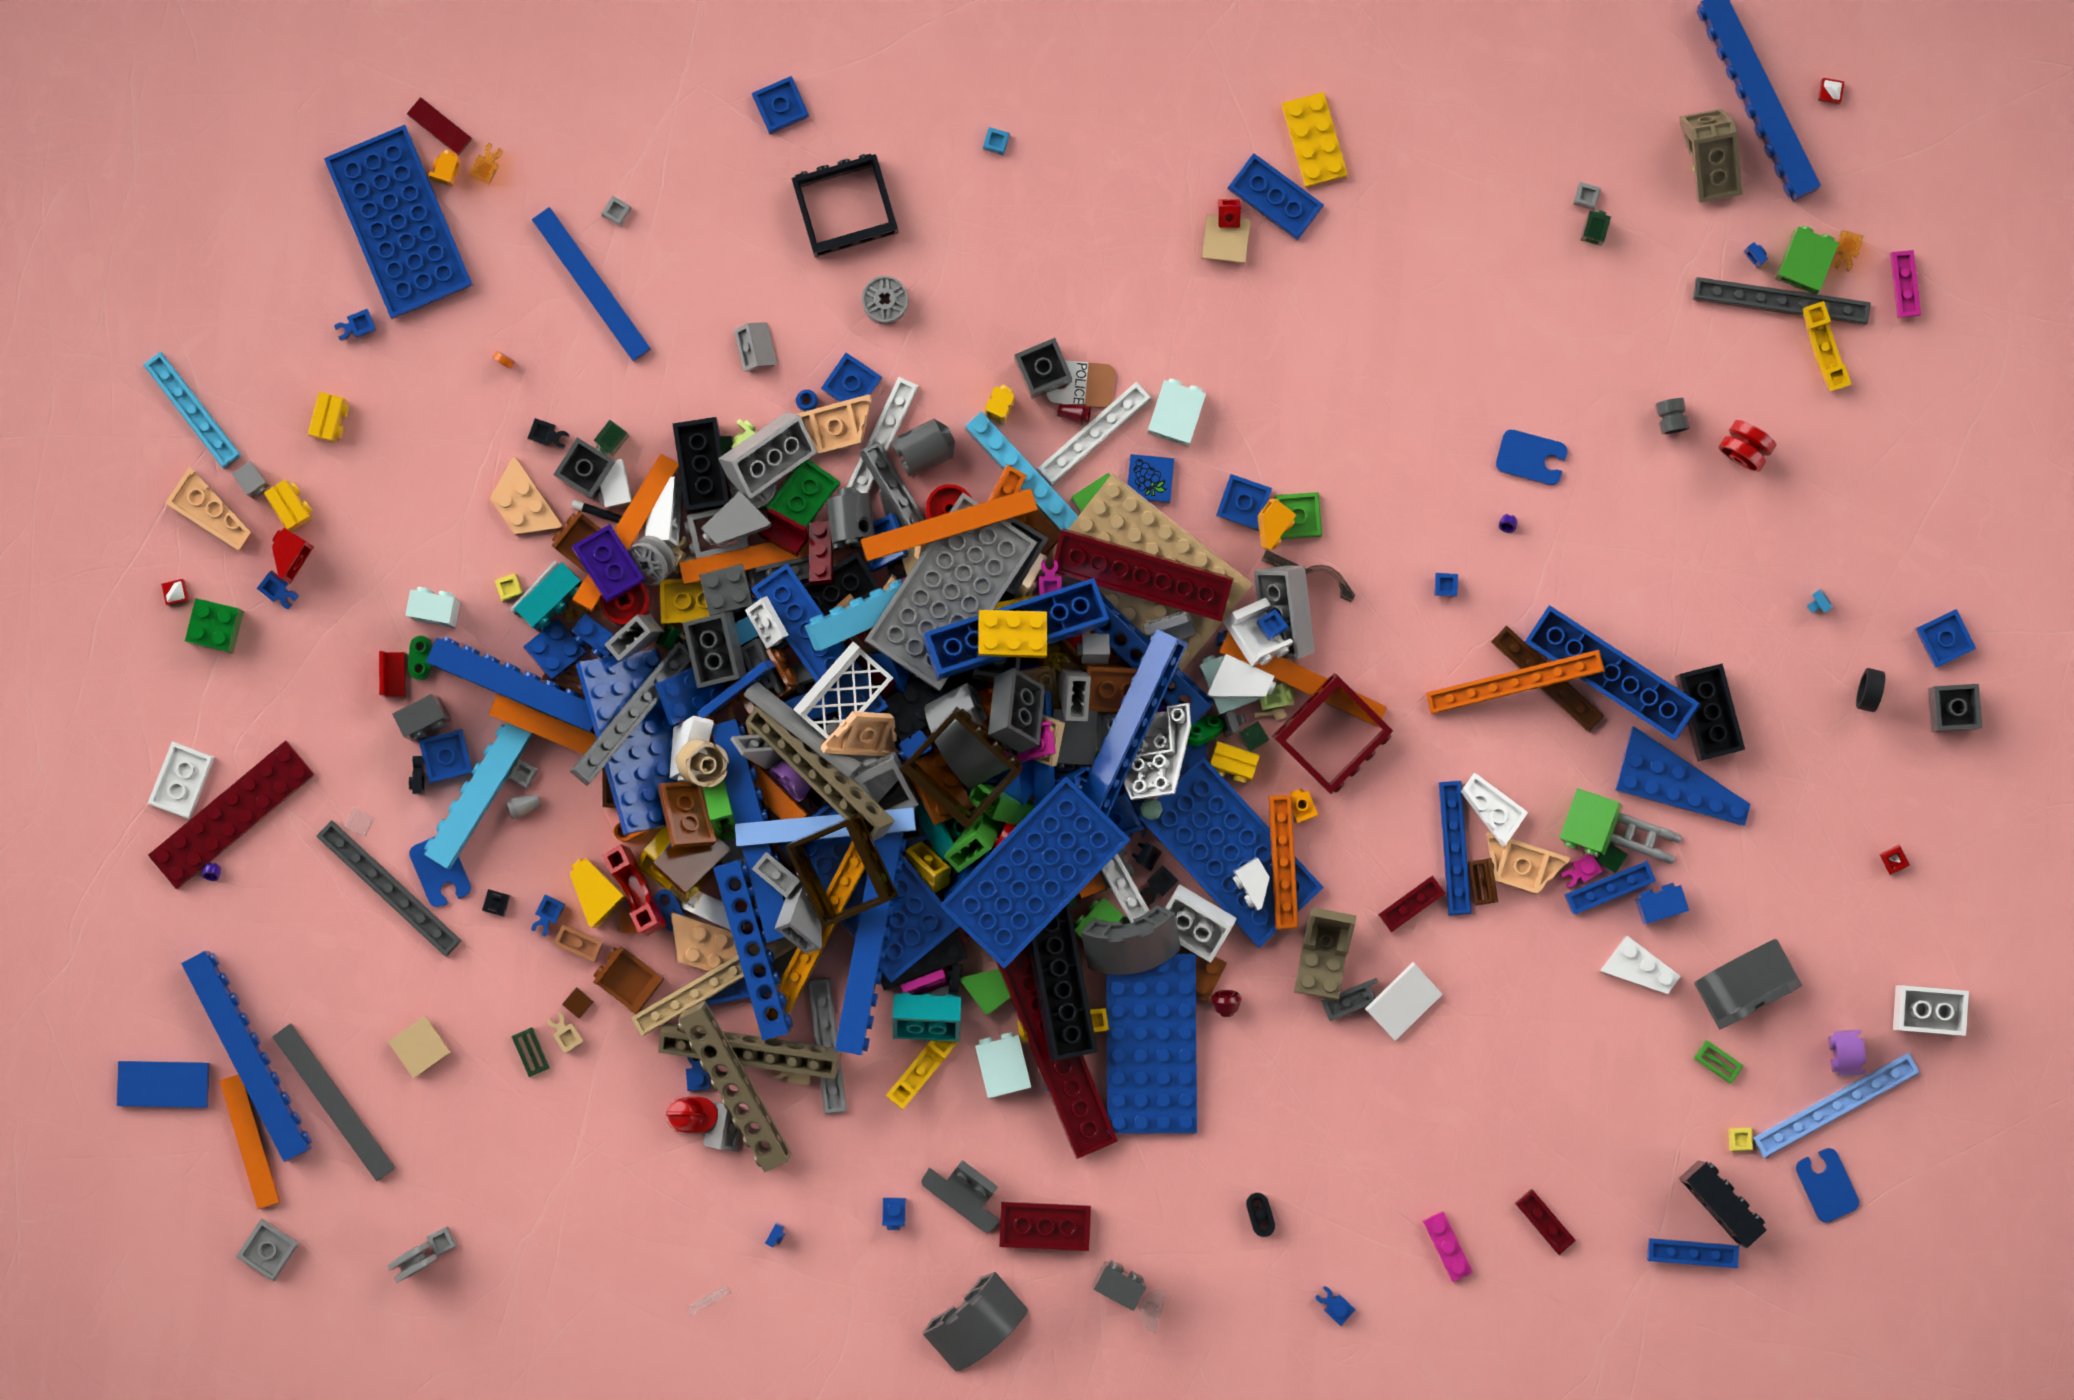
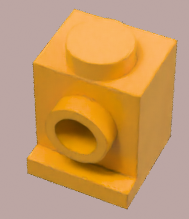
[429,150,461,187]
[1290,788,1318,824]

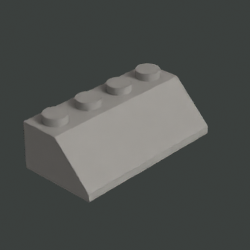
[718,412,817,499]
[1254,566,1315,659]

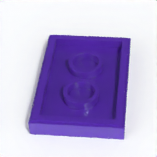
[572,524,645,603]

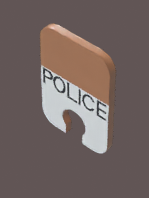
[1047,360,1115,408]

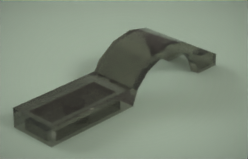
[1261,550,1355,602]

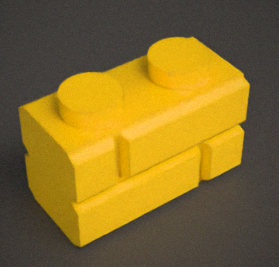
[985,385,1015,424]
[307,392,349,443]
[264,479,313,532]
[1210,741,1260,784]
[905,841,951,893]

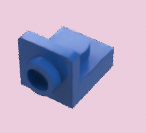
[882,1198,906,1230]

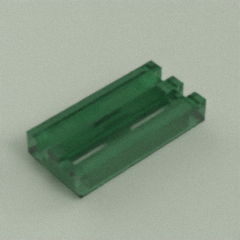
[511,1027,550,1077]

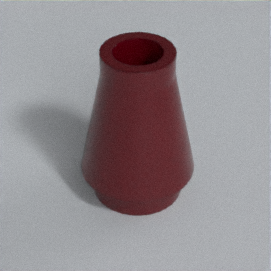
[1057,404,1091,425]

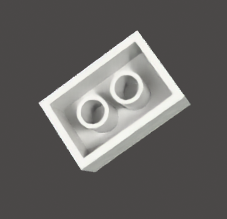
[1165,884,1237,963]
[1893,985,1969,1036]

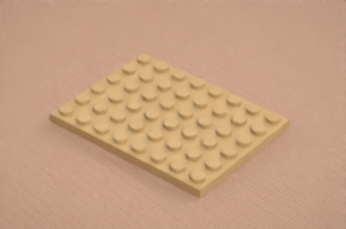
[1035,473,1253,685]

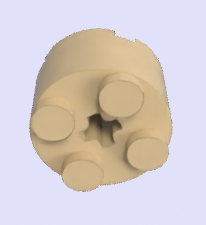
[675,739,729,787]

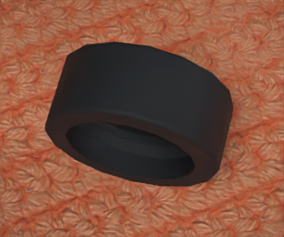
[1856,668,1886,712]

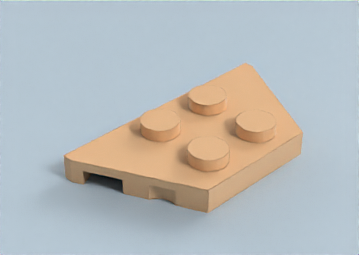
[797,394,872,454]
[490,457,563,535]
[820,711,898,756]
[1486,832,1570,894]
[671,912,751,971]

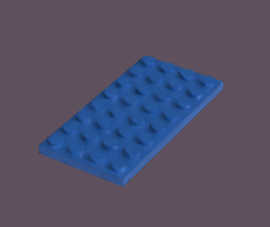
[324,125,473,319]
[576,649,679,835]
[1138,757,1324,948]
[939,776,1131,969]
[778,803,960,983]
[1106,953,1197,1134]

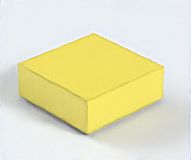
[495,573,523,602]
[1728,1128,1753,1151]

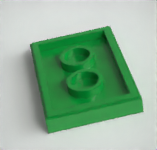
[766,459,841,528]

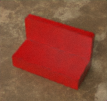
[379,651,406,697]

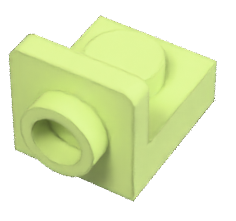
[731,419,756,449]
[1260,683,1295,710]

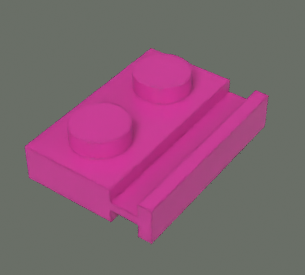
[1017,721,1056,762]
[901,969,949,995]

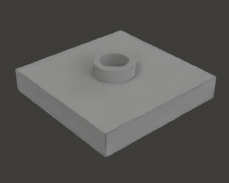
[236,1219,300,1282]

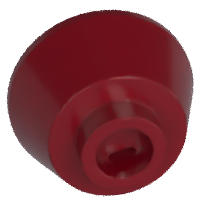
[1211,990,1242,1017]

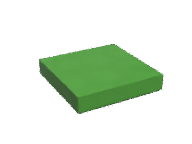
[1274,492,1322,540]

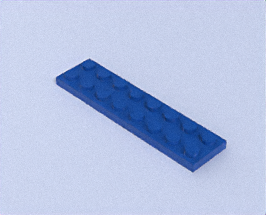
[751,563,889,720]

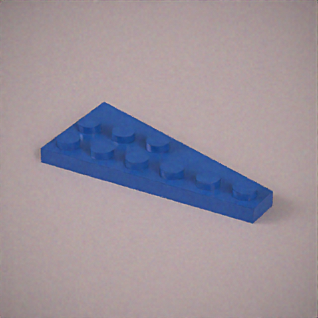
[1615,726,1751,826]

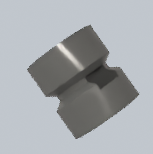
[1656,398,1690,434]

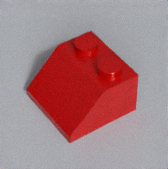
[272,527,314,584]

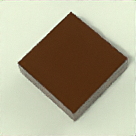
[562,987,594,1019]

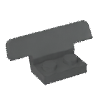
[921,1160,1000,1233]

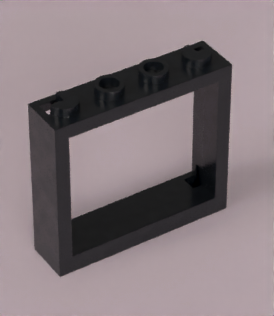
[791,153,899,257]

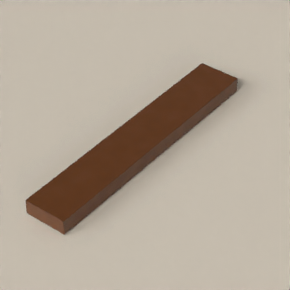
[1491,625,1604,732]

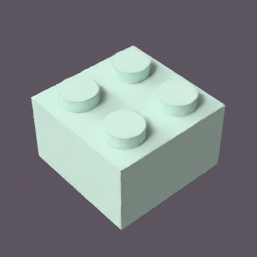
[405,587,461,628]

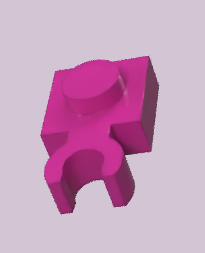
[1039,560,1062,595]
[1560,854,1602,888]

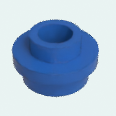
[796,390,818,412]

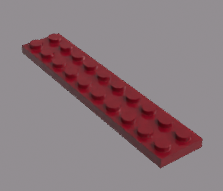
[995,946,1118,1159]

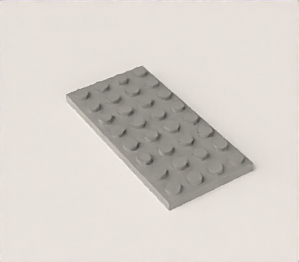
[864,493,1037,691]

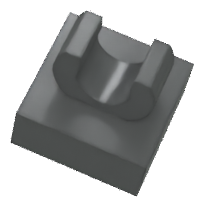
[1218,710,1247,737]

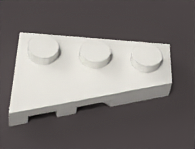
[1460,773,1528,847]
[1600,936,1681,994]

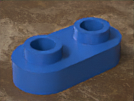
[654,890,685,932]

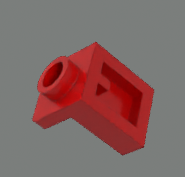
[1218,199,1241,228]

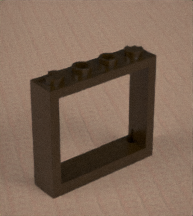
[900,706,1023,829]
[785,813,898,928]

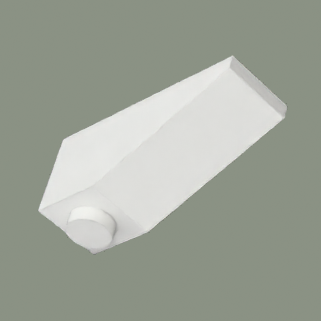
[643,477,683,547]

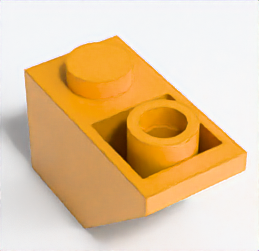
[1257,499,1296,550]

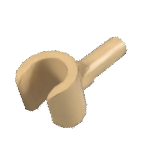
[1254,707,1287,721]

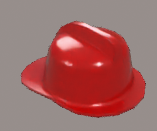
[666,1097,718,1133]

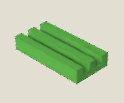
[1693,1040,1744,1084]

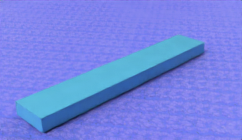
[143,351,242,469]

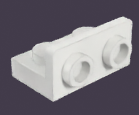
[745,596,789,649]

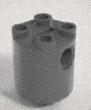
[891,419,955,477]
[826,487,875,549]

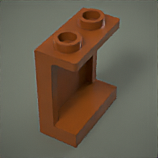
[552,511,601,574]
[730,648,800,715]
[593,946,664,1015]

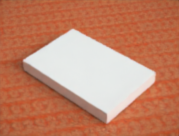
[148,741,215,819]
[1365,962,1443,1041]

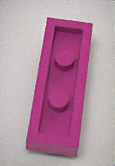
[1890,250,1921,318]
[1423,1211,1473,1282]

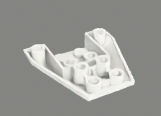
[1103,703,1191,800]

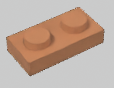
[553,924,604,962]

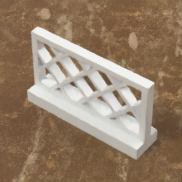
[793,642,893,739]

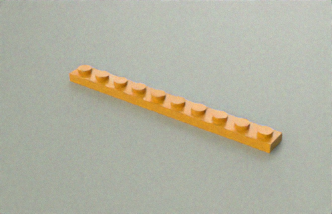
[756,841,865,1039]

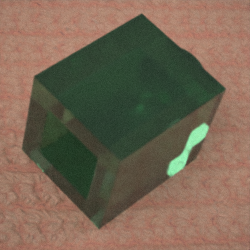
[1580,210,1611,246]
[594,420,629,456]
[1238,721,1269,752]

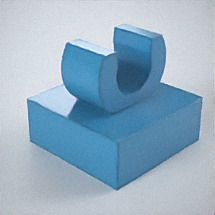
[1807,588,1834,613]

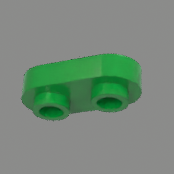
[408,636,433,680]
[1187,715,1224,747]

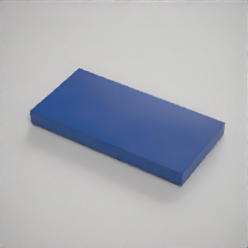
[1227,153,1324,241]
[117,1061,209,1108]

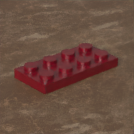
[999,1201,1091,1251]

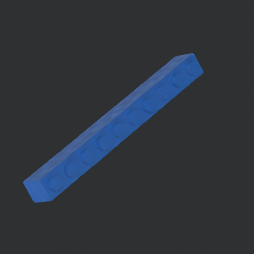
[1697,0,1821,201]
[1082,629,1188,816]
[712,719,787,943]
[835,832,907,1056]
[181,951,312,1162]

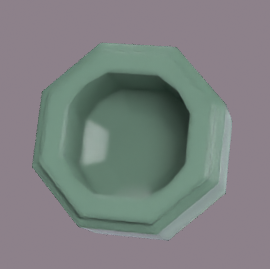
[1140,798,1163,820]

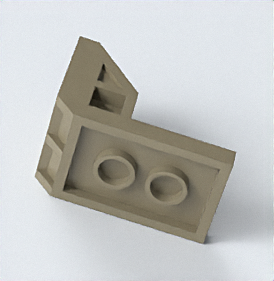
[1680,109,1742,203]
[1294,907,1356,1001]

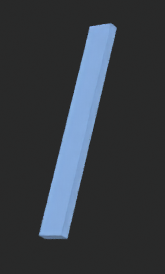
[735,808,916,847]
[1753,1053,1920,1158]

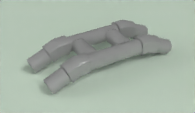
[1610,813,1682,864]

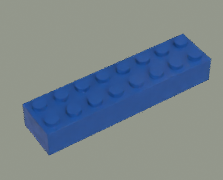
[923,578,1109,681]
[1525,605,1701,741]
[426,636,595,734]

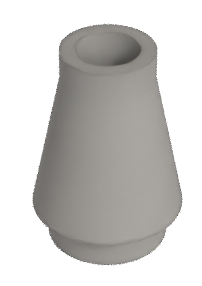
[506,794,541,819]

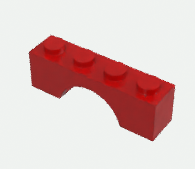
[602,844,667,936]

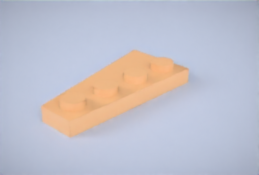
[165,466,253,552]

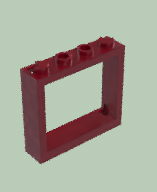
[1272,673,1393,794]

